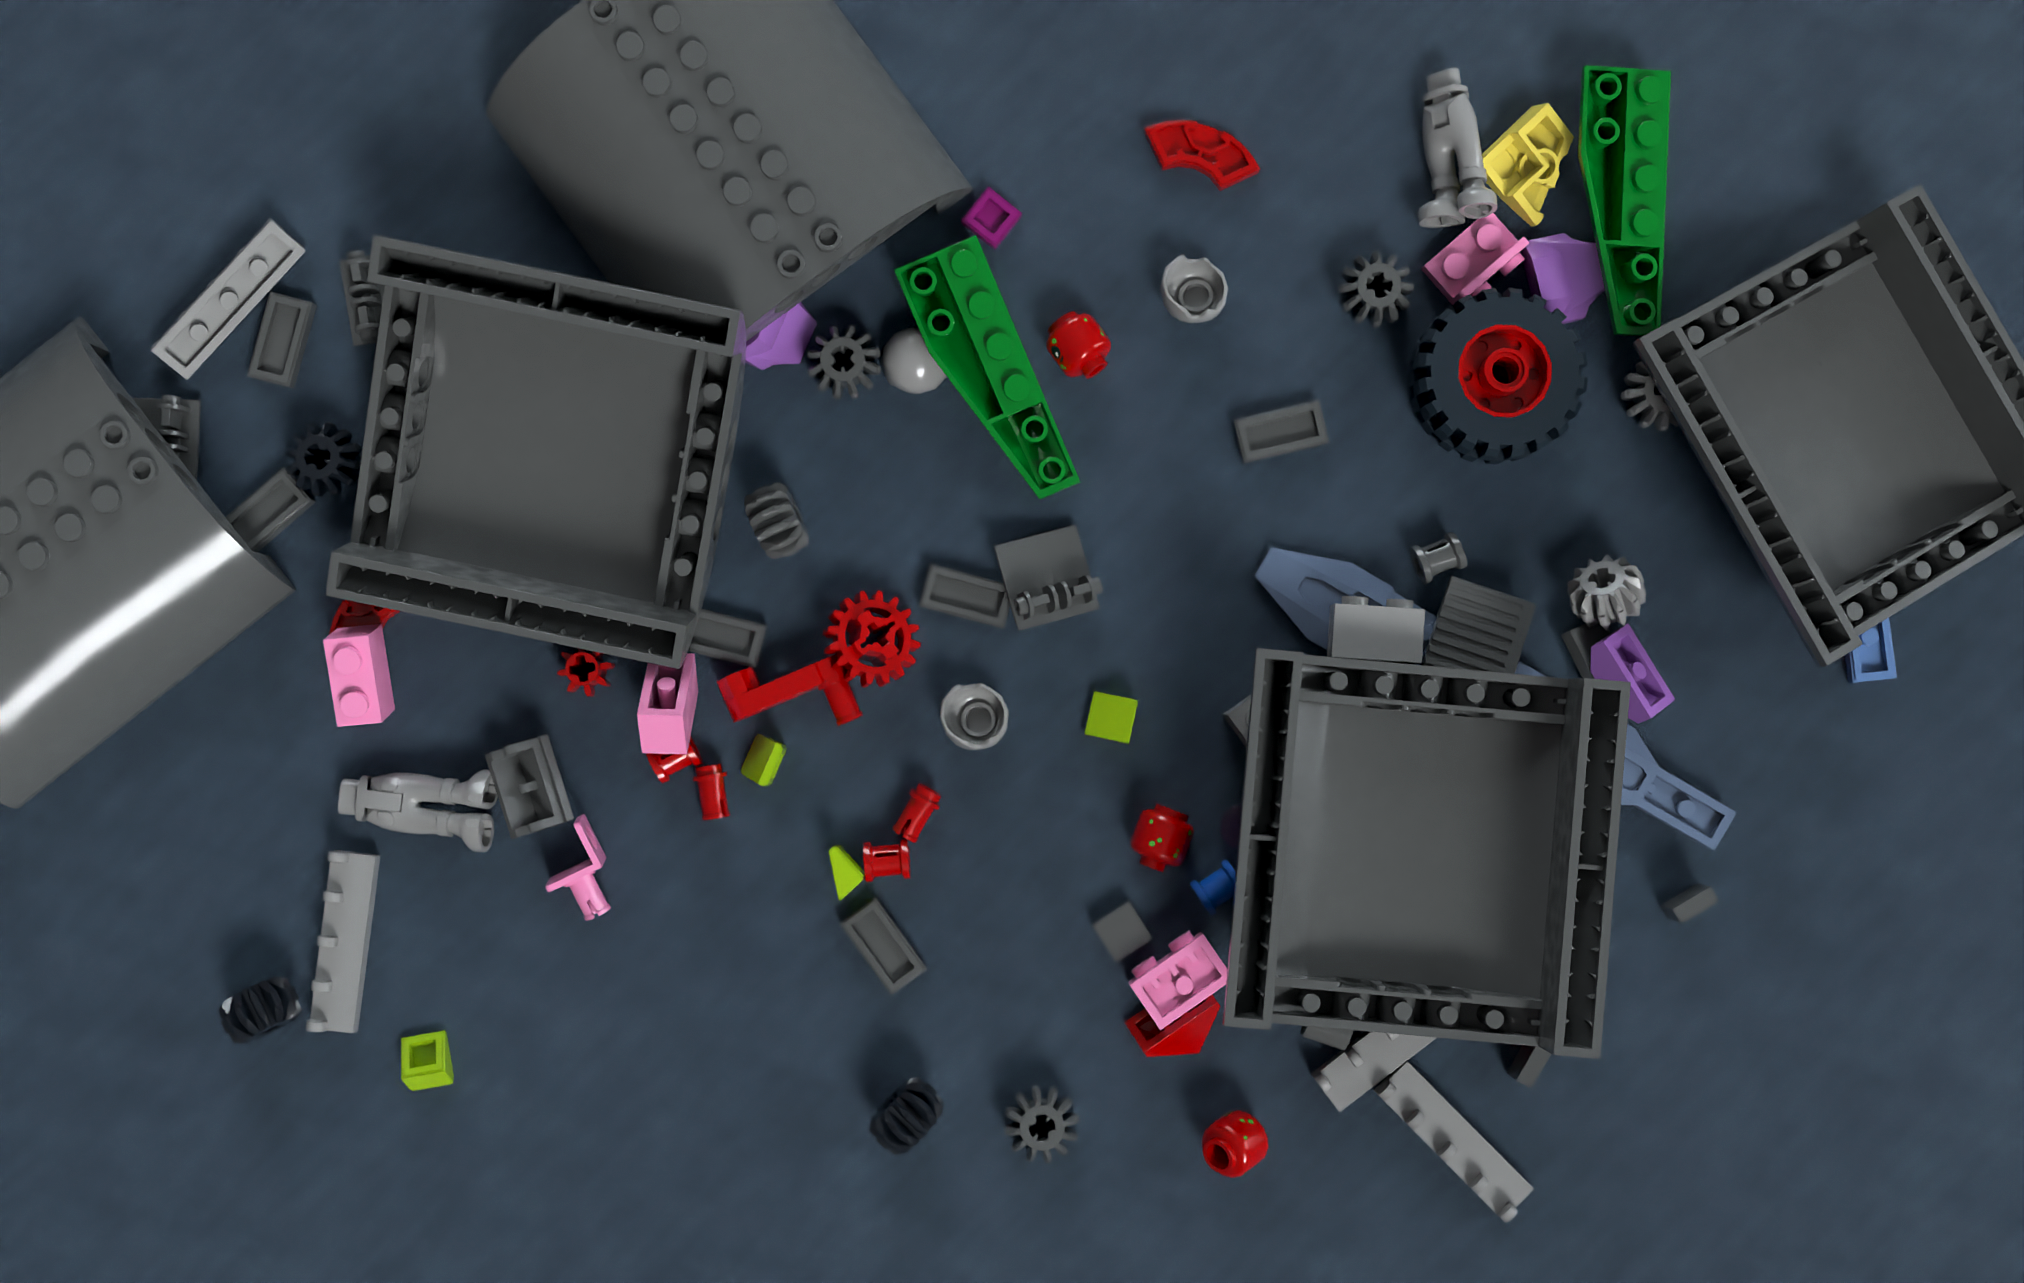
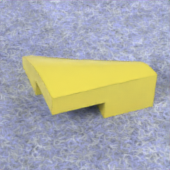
[1482,103,1574,227]

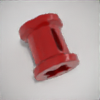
[646,736,703,784]
[863,839,911,882]

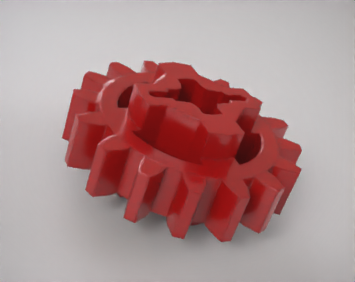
[823,590,921,688]

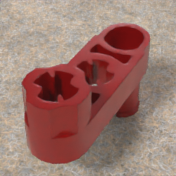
[716,654,863,726]

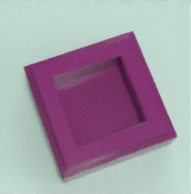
[961,187,1022,250]

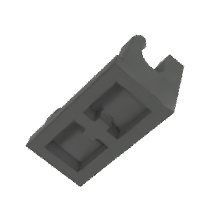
[485,734,574,840]

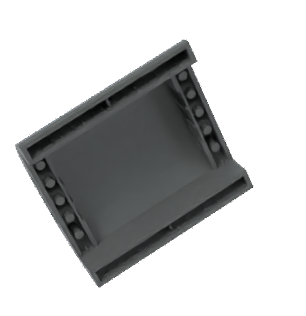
[486,0,973,341]
[1632,184,2024,667]
[326,235,746,669]
[0,316,297,809]
[1223,648,1631,1059]

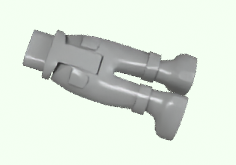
[1417,68,1497,228]
[338,769,498,852]

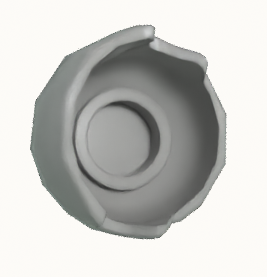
[1160,255,1228,323]
[880,327,947,394]
[940,683,1009,750]

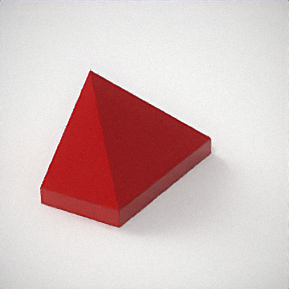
[1124,994,1221,1057]

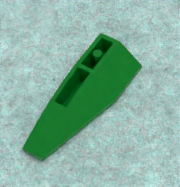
[1578,65,1671,337]
[894,235,1080,500]

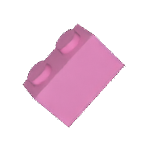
[323,624,395,727]
[637,653,698,754]

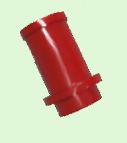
[692,763,731,820]
[892,783,942,843]

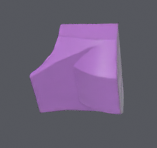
[1521,233,1605,324]
[745,302,817,370]
[1590,623,1675,724]

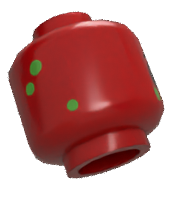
[1046,311,1111,379]
[1130,803,1195,872]
[1201,1110,1269,1178]

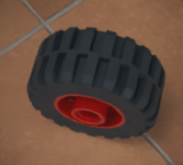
[1408,288,1588,464]

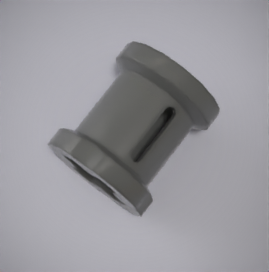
[1409,532,1467,584]

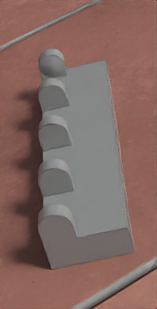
[151,218,306,380]
[305,850,381,1033]
[1310,1031,1436,1112]
[1374,1061,1534,1223]

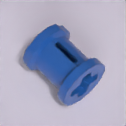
[1189,859,1236,917]

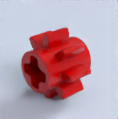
[557,648,615,697]

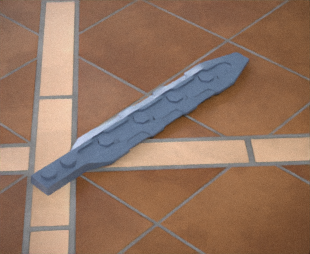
[1254,547,1737,851]

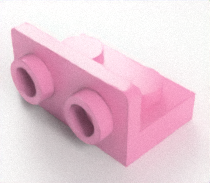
[1421,213,1529,305]
[1128,930,1227,1030]

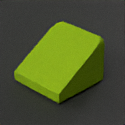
[1084,691,1138,744]
[741,734,787,786]
[829,844,865,901]
[401,1030,454,1091]

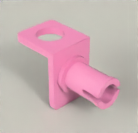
[545,814,611,921]

